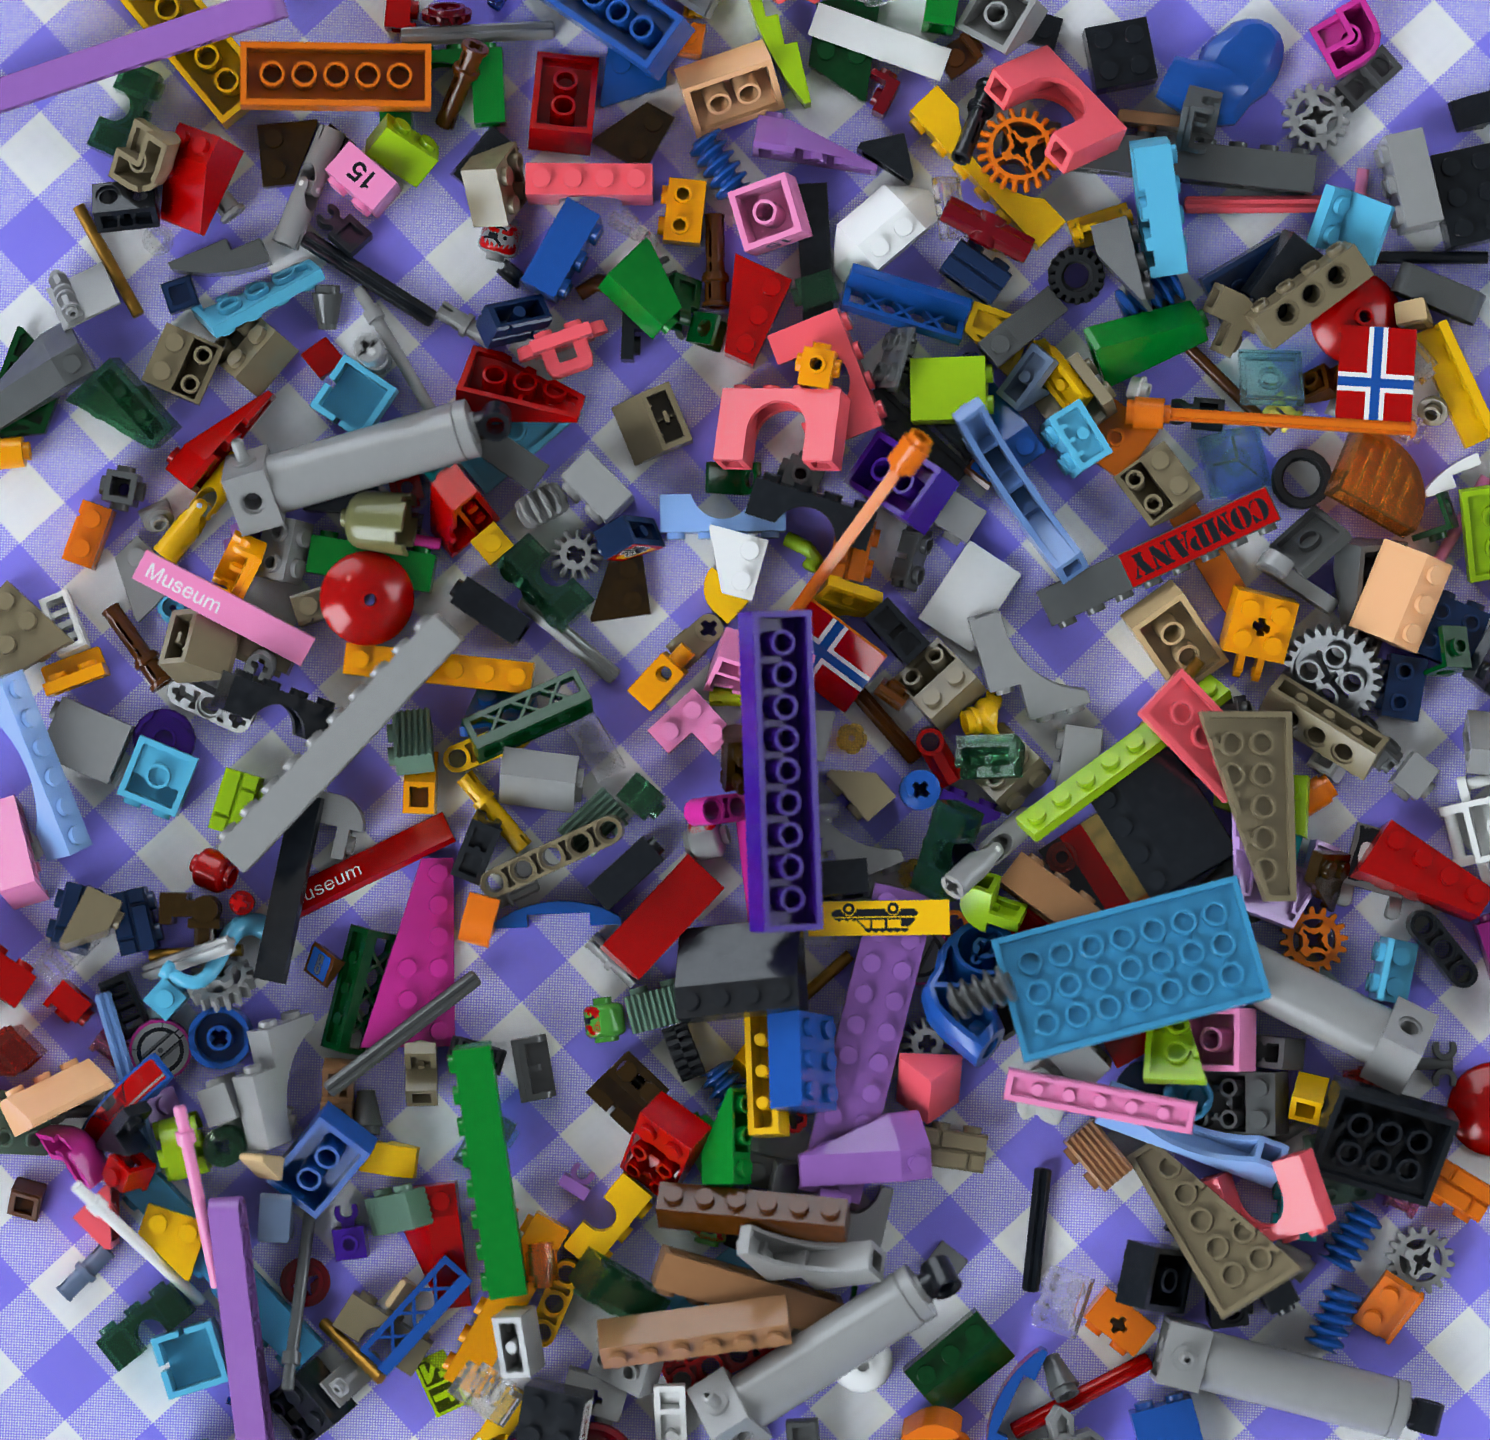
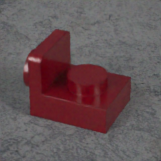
[869,67,901,120]

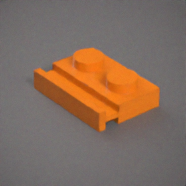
[1351,1270,1425,1345]

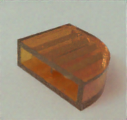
[1324,432,1425,539]

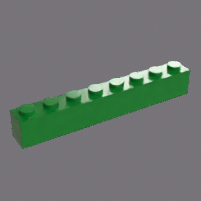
[447,1040,528,1300]

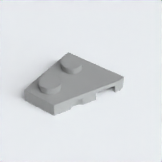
[115,536,165,623]

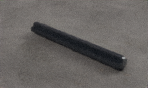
[301,231,437,326]

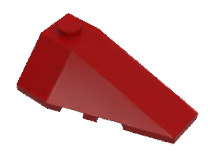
[455,345,586,423]
[165,390,276,493]
[404,1180,472,1309]

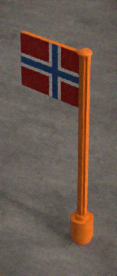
[1125,325,1417,439]
[789,429,933,713]

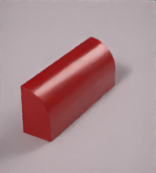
[600,854,724,979]

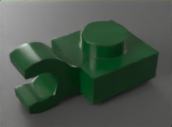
[669,272,702,332]

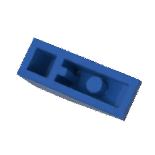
[988,382,1046,469]

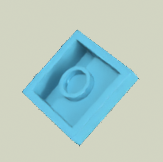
[117,735,200,820]

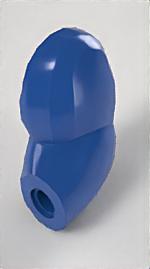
[1155,18,1284,127]
[921,923,1011,1067]

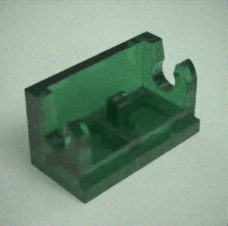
[955,733,1026,780]

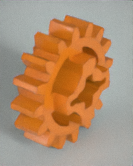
[1278,906,1348,973]

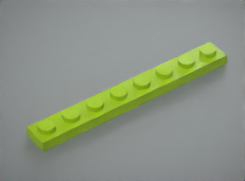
[1015,674,1232,843]

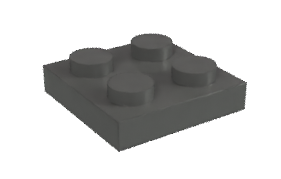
[1269,505,1353,580]

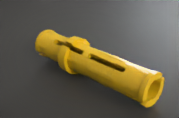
[456,770,532,854]

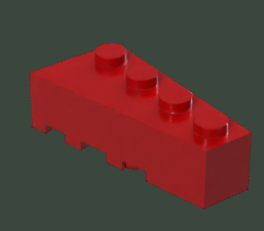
[1349,819,1490,922]

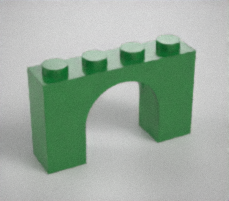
[379,42,507,130]

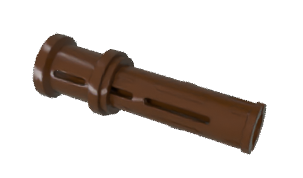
[435,38,489,130]
[702,213,730,310]
[102,603,173,693]

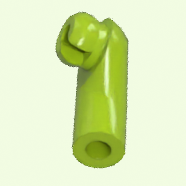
[783,532,823,573]

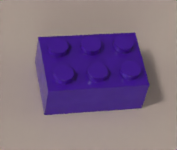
[843,430,960,536]

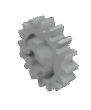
[1281,83,1350,152]
[187,956,256,1012]
[1385,1225,1455,1294]

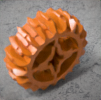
[976,108,1058,193]

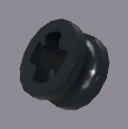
[496,259,524,289]

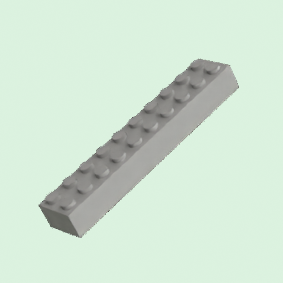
[216,613,466,873]

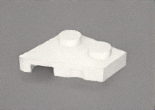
[709,524,769,601]

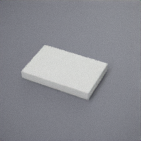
[918,540,1022,653]

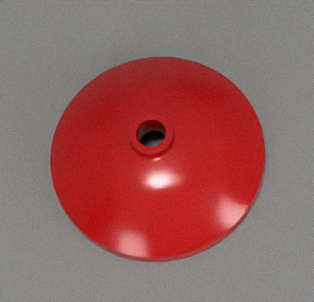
[1310,275,1399,362]
[319,551,414,646]
[1447,1062,1490,1156]

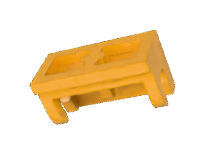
[212,529,267,599]

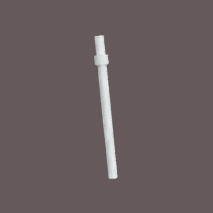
[71,1181,206,1307]

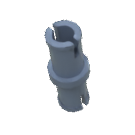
[56,1244,115,1302]

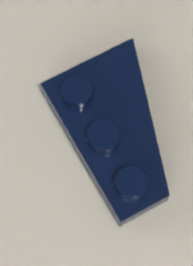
[1198,232,1281,324]

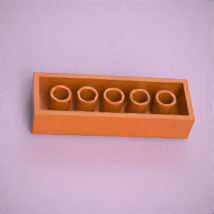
[240,41,431,112]

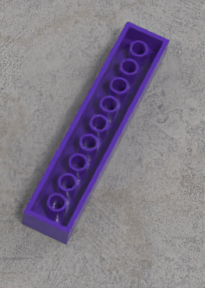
[738,610,823,933]

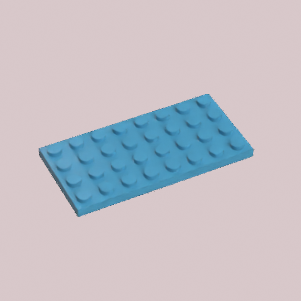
[991,875,1272,1064]

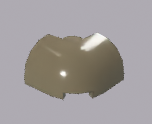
[108,118,181,192]

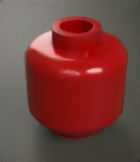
[189,848,239,893]

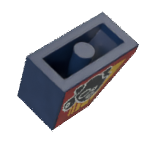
[593,515,665,562]

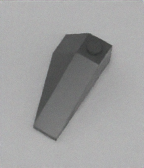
[0,323,99,430]
[1333,537,1408,658]

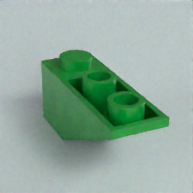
[701,1088,753,1185]

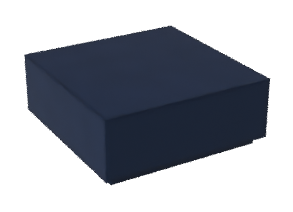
[160,274,201,315]

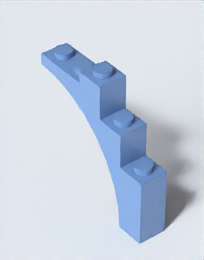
[952,397,1089,585]

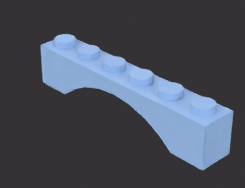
[0,669,93,861]
[1094,1080,1290,1188]

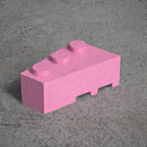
[703,627,816,695]
[0,795,50,910]

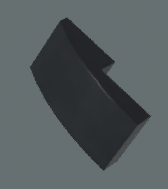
[1448,91,1490,133]

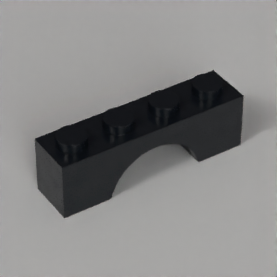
[745,472,878,551]
[211,668,336,740]

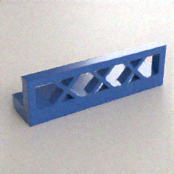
[840,263,972,346]
[360,1255,473,1376]

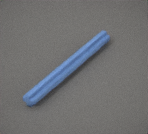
[95,991,163,1174]

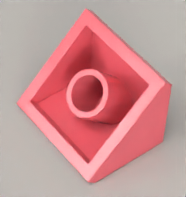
[896,1053,962,1125]
[73,1185,120,1249]

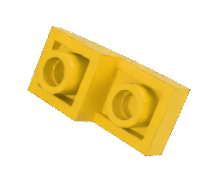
[358,1141,420,1179]

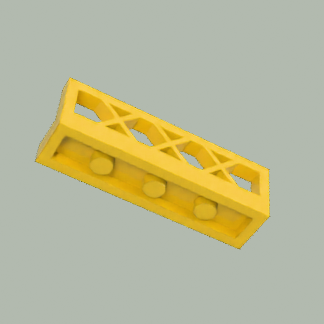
[1416,319,1490,449]

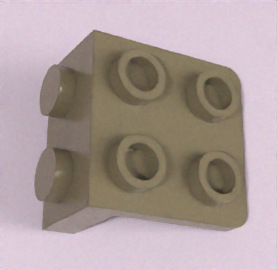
[1034,352,1118,426]
[959,722,1051,816]

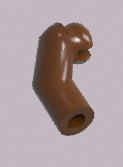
[575,274,606,301]

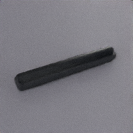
[1022,1167,1052,1292]

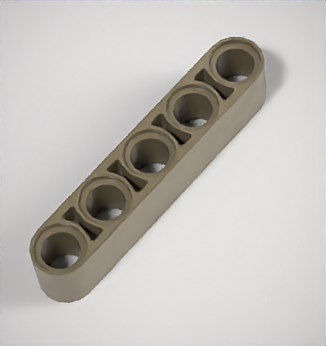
[480,814,625,898]

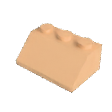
[674,39,785,138]
[1348,539,1453,653]
[0,1058,115,1137]

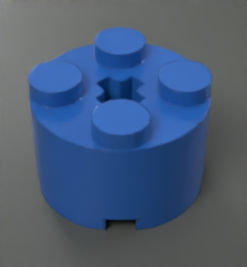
[188,1006,254,1069]

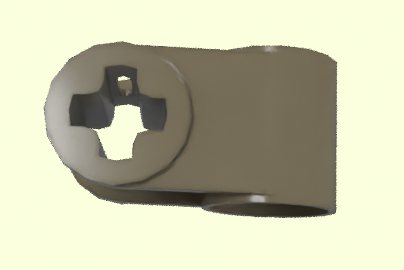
[666,614,724,670]

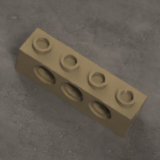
[1244,241,1374,349]
[1258,673,1389,781]

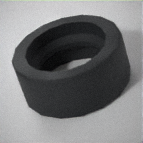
[1271,449,1333,510]

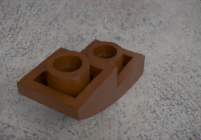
[1298,363,1338,404]
[873,677,910,712]

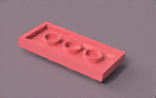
[1136,668,1228,803]

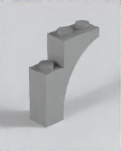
[967,609,1091,723]
[819,810,905,882]
[232,1009,316,1150]
[736,1224,886,1290]

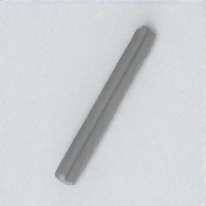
[400,20,555,45]

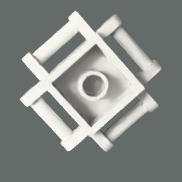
[1438,775,1490,886]

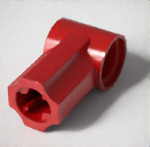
[915,727,965,789]

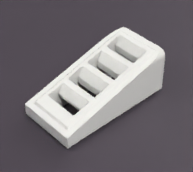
[38,588,92,659]

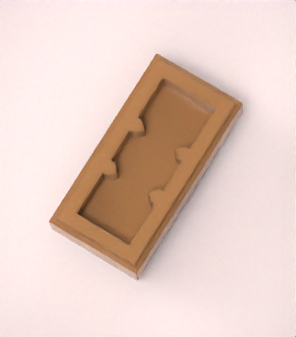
[1116,109,1181,134]

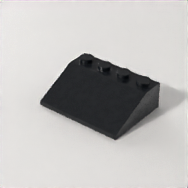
[1091,747,1233,898]
[674,922,809,1023]
[1313,1075,1460,1207]

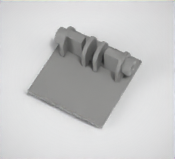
[46,262,121,331]

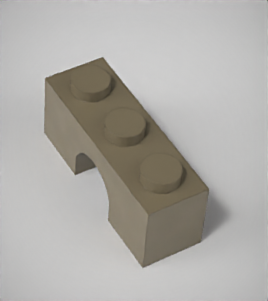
[332,1290,434,1377]

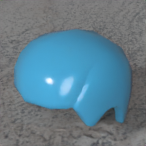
[1163,1082,1214,1121]

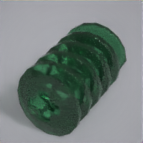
[202,1124,248,1168]

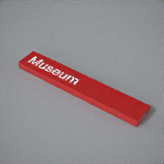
[300,812,456,918]

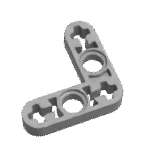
[1255,549,1339,616]
[167,649,277,733]

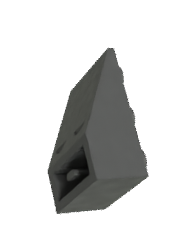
[1194,1070,1289,1136]

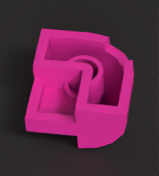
[1309,0,1381,81]
[35,1124,107,1189]

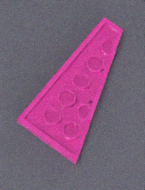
[360,858,455,1048]

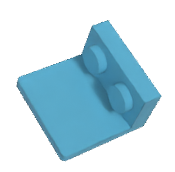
[1306,184,1395,266]
[1039,398,1113,479]
[1365,936,1419,1003]

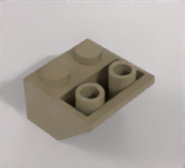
[460,141,527,227]
[215,318,299,397]
[141,322,225,405]
[611,381,693,466]
[1113,441,1204,528]
[158,609,241,683]
[893,637,987,733]
[825,770,897,822]

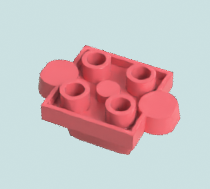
[517,319,609,380]

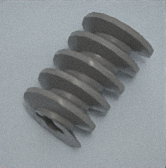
[947,965,1018,1022]

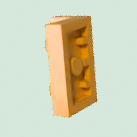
[41,646,111,697]

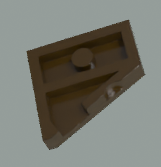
[592,102,675,163]
[257,119,318,189]
[590,555,651,623]
[1304,850,1351,912]

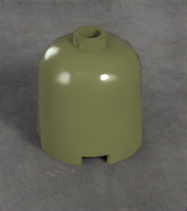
[340,490,418,556]

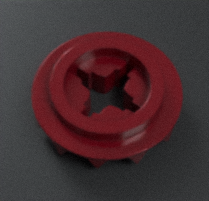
[422,2,472,27]
[280,1257,331,1307]

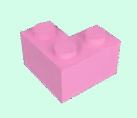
[647,688,727,756]

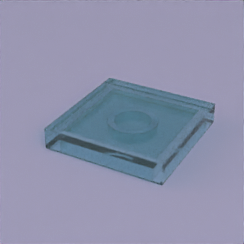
[1238,349,1304,406]

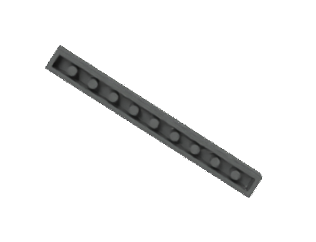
[1000,121,1317,195]

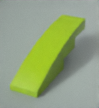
[748,0,811,109]

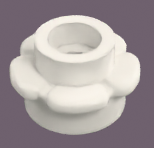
[1126,376,1152,399]

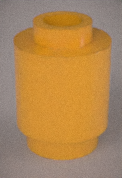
[0,436,32,470]

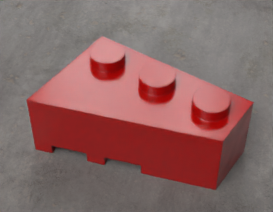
[724,253,792,369]
[430,463,500,558]

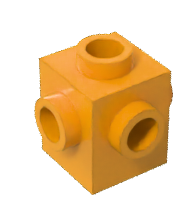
[795,342,842,389]

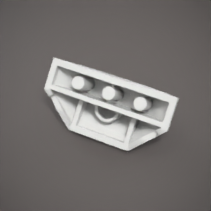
[833,184,944,284]

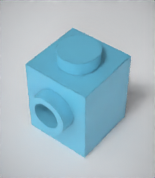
[143,979,190,1021]

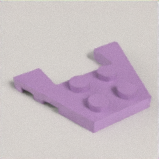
[1232,814,1340,929]

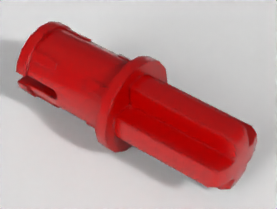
[229,890,255,915]

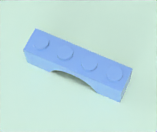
[660,494,786,540]

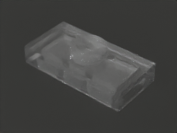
[931,176,968,240]

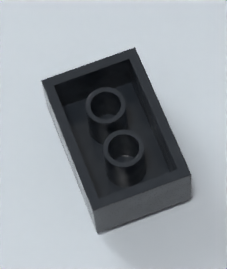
[1430,143,1490,251]

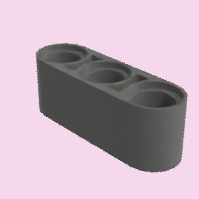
[1390,262,1486,326]

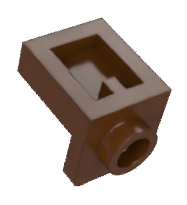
[944,32,984,82]

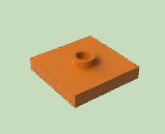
[1096,399,1159,476]

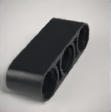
[1406,910,1478,988]

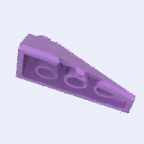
[753,111,878,176]
[798,1110,932,1187]

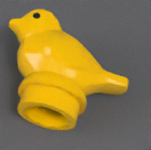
[959,690,1003,745]

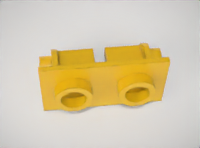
[1066,202,1134,248]

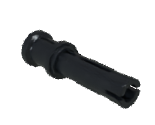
[951,77,995,165]

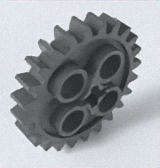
[1282,622,1385,718]

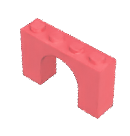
[984,45,1128,174]
[525,163,654,206]
[767,308,888,441]
[713,384,851,471]
[1200,1148,1337,1244]

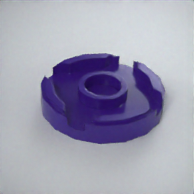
[133,709,196,755]

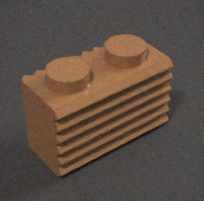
[1063,1118,1133,1192]

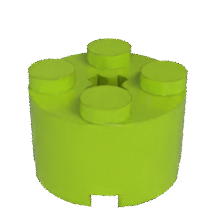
[152,1111,212,1182]

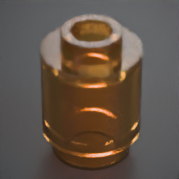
[525,1242,559,1288]

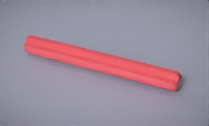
[1184,195,1322,214]

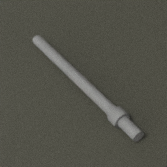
[353,285,436,410]

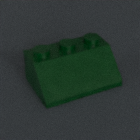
[903,1307,1015,1409]

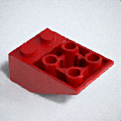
[620,1091,712,1196]

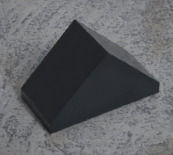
[857,133,914,185]

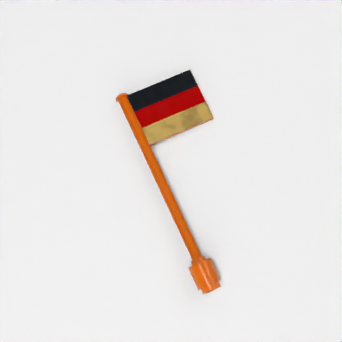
[1038,774,1338,910]

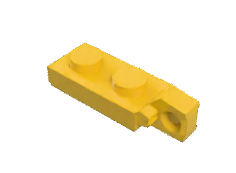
[1026,338,1094,409]

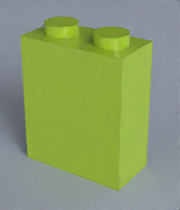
[910,355,994,425]

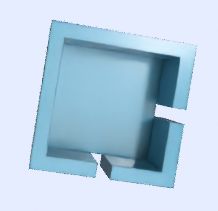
[309,353,399,432]
[150,1317,228,1400]

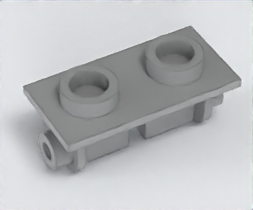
[319,1351,380,1408]

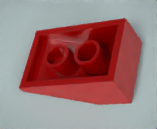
[528,51,599,156]
[160,122,244,236]

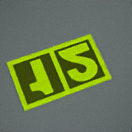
[415,1349,468,1418]

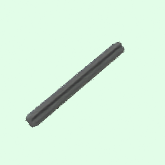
[324,971,481,1096]

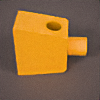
[627,642,695,712]

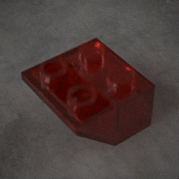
[0,1024,48,1076]

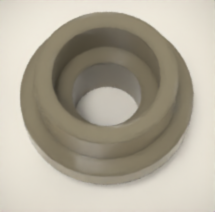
[1417,396,1449,426]

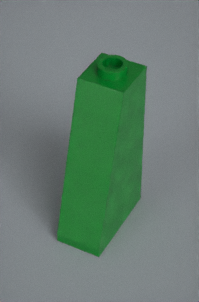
[1083,300,1209,387]

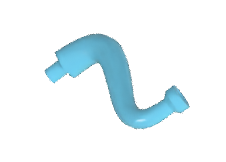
[158,913,266,990]

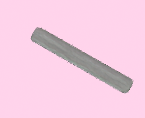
[517,593,620,684]
[141,935,236,981]

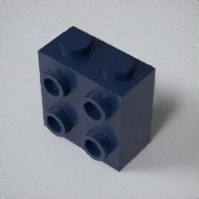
[1405,589,1490,674]

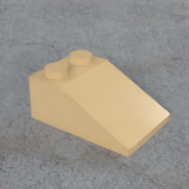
[1120,579,1229,683]

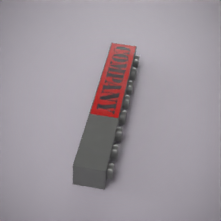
[1036,485,1282,629]

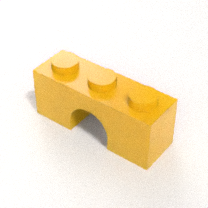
[563,1171,653,1270]

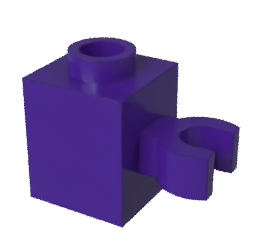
[332,1203,370,1262]

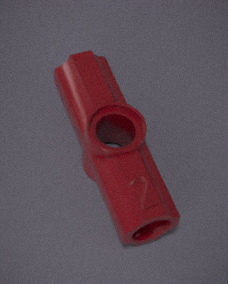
[939,196,1035,263]

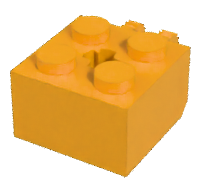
[1219,584,1300,682]

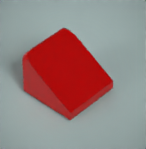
[301,337,342,380]

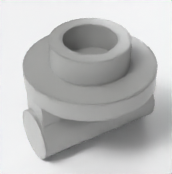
[138,498,174,532]

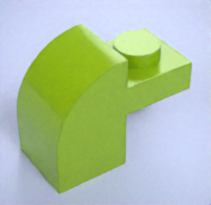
[959,872,1028,933]

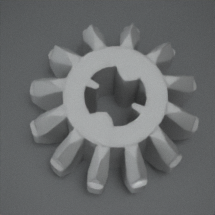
[514,483,569,529]
[549,528,603,582]
[900,1017,952,1054]

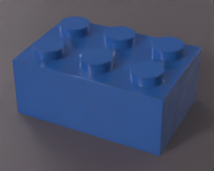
[521,197,604,305]
[767,1010,838,1114]
[266,1101,378,1219]

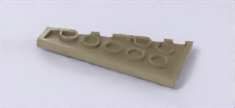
[0,581,75,676]
[1198,711,1297,902]
[1127,1143,1304,1320]

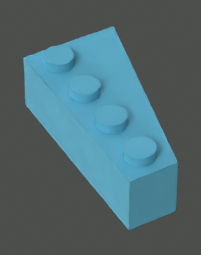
[1129,136,1188,278]

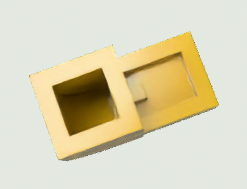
[704,567,749,625]

